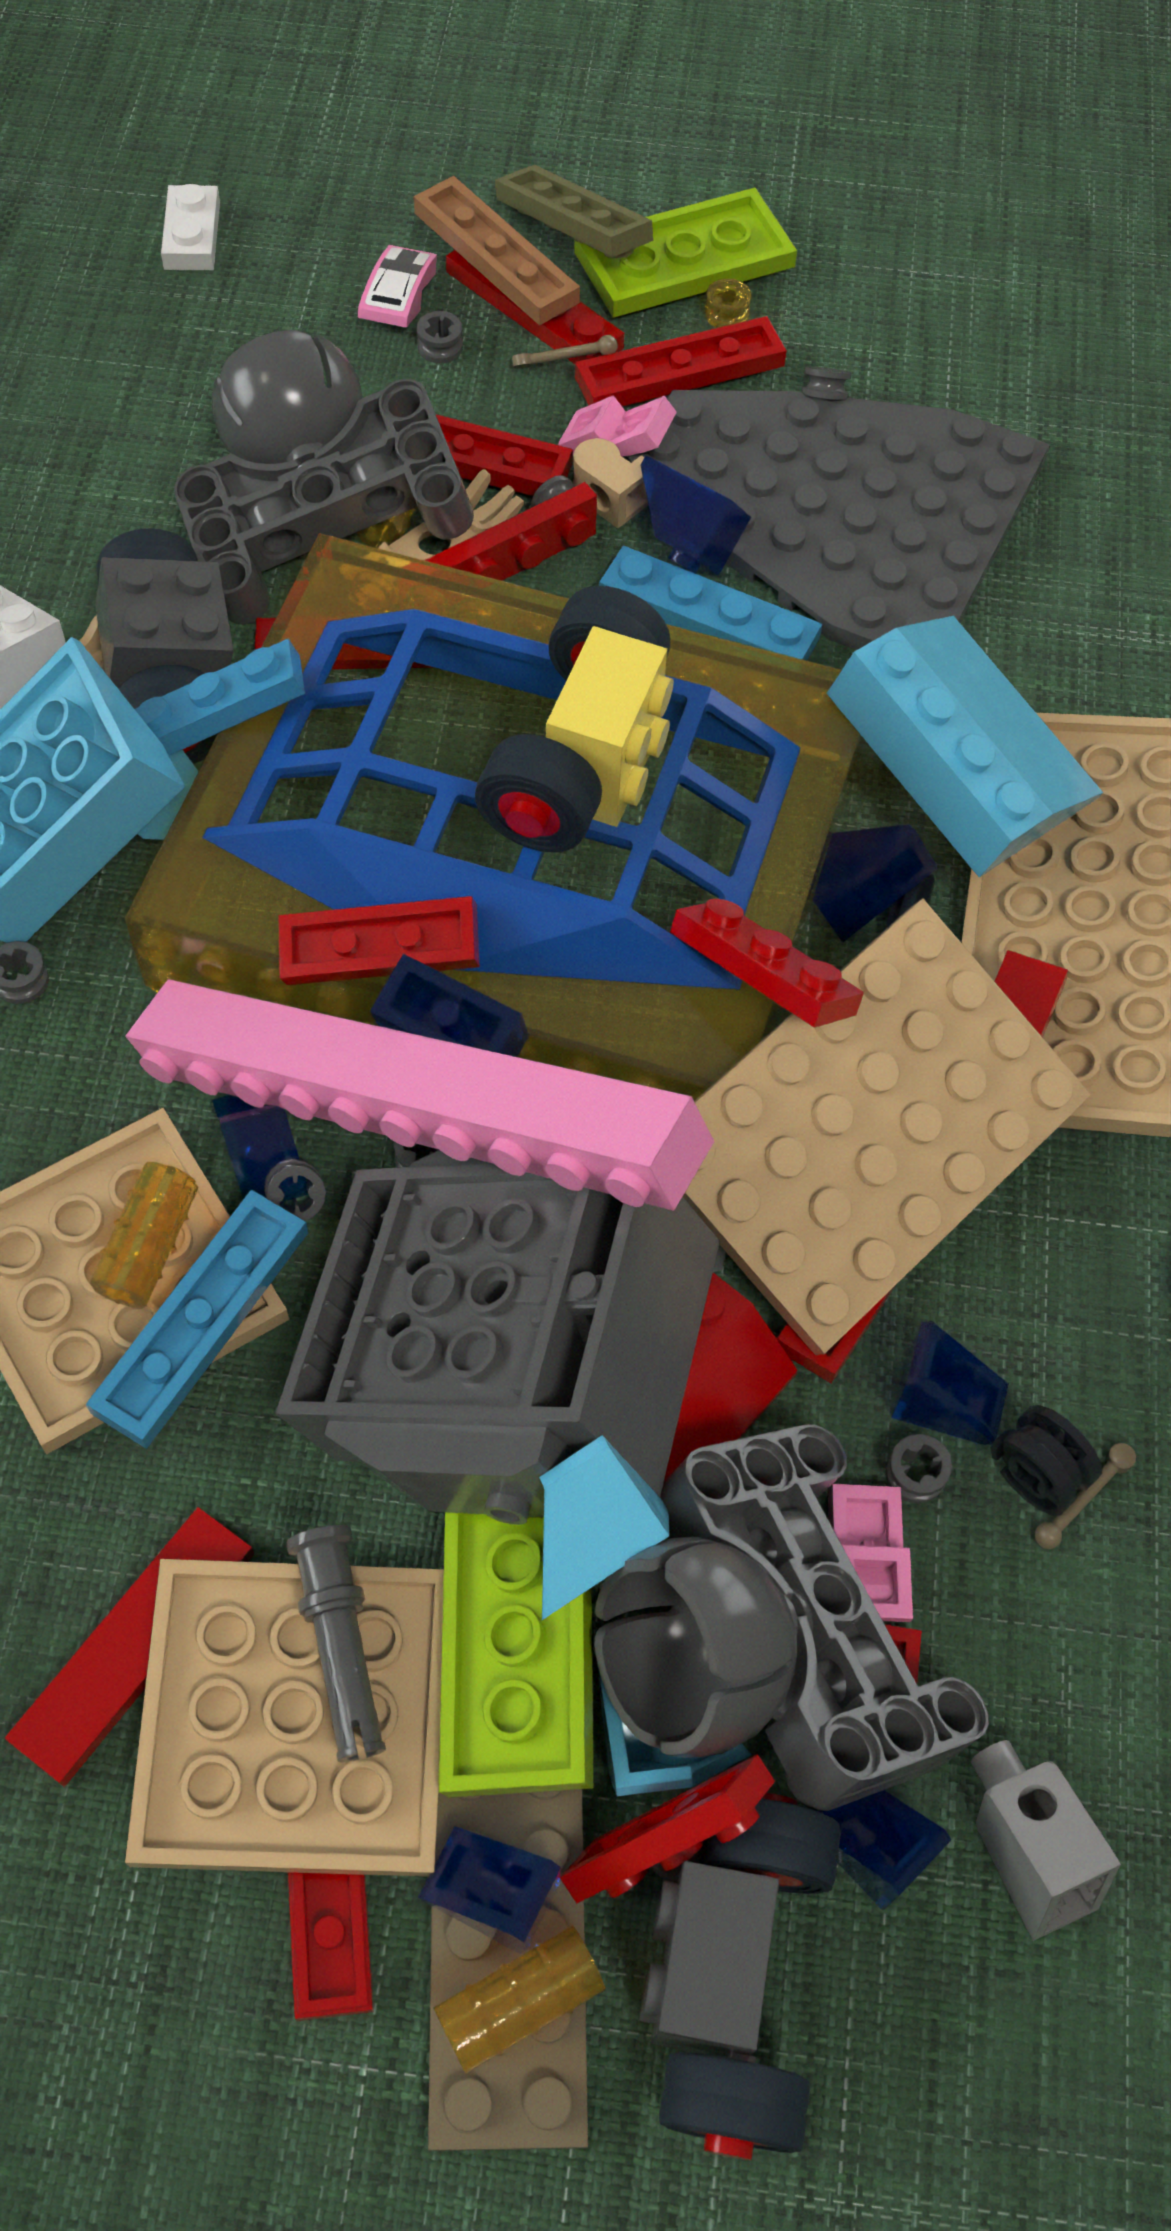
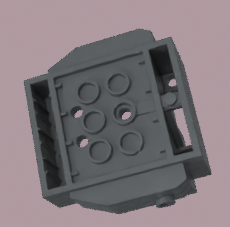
[275,1150,720,1525]

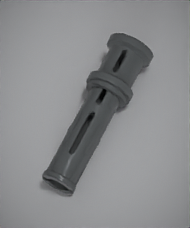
[286,1525,386,1762]

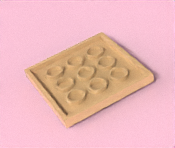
[0,1108,289,1455]
[125,1559,444,1877]

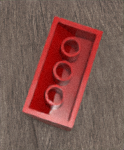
[664,1273,798,1480]

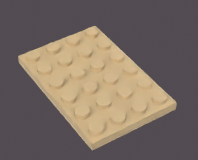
[683,899,1091,1355]

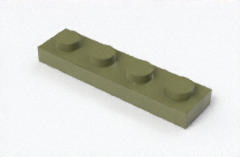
[495,164,654,258]

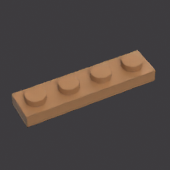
[414,176,580,326]

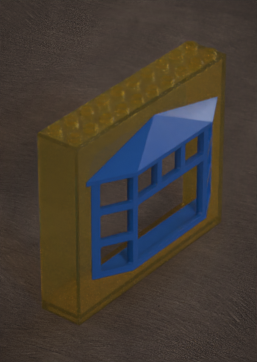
[125,533,864,1101]

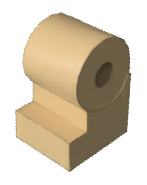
[573,438,657,528]

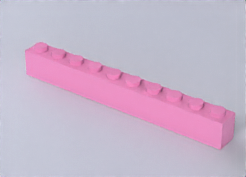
[125,979,715,1211]

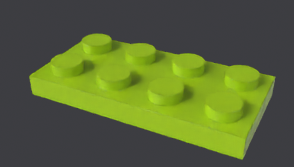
[574,188,797,318]
[439,1512,594,1798]

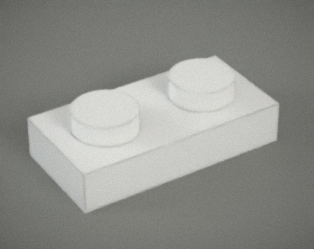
[161,184,220,270]

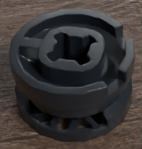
[990,1405,1102,1516]

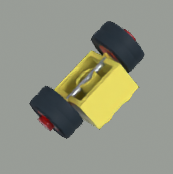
[475,586,674,852]

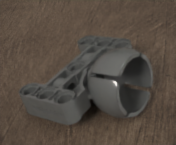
[174,330,474,625]
[594,1424,989,1812]

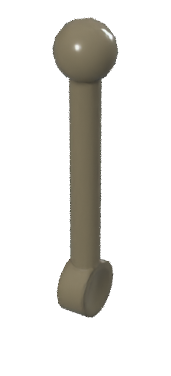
[512,335,618,368]
[1035,1443,1136,1549]

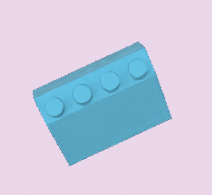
[826,616,1103,878]
[0,637,185,943]

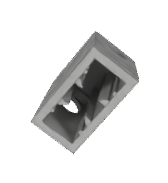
[971,1740,1121,1941]

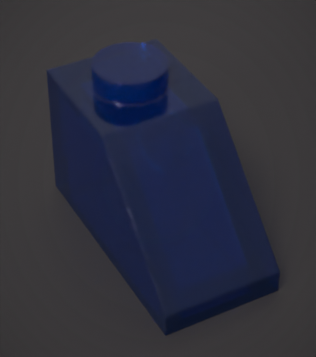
[640,455,752,576]

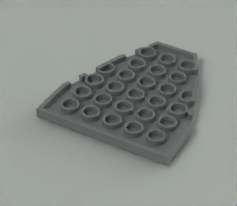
[628,390,1050,650]

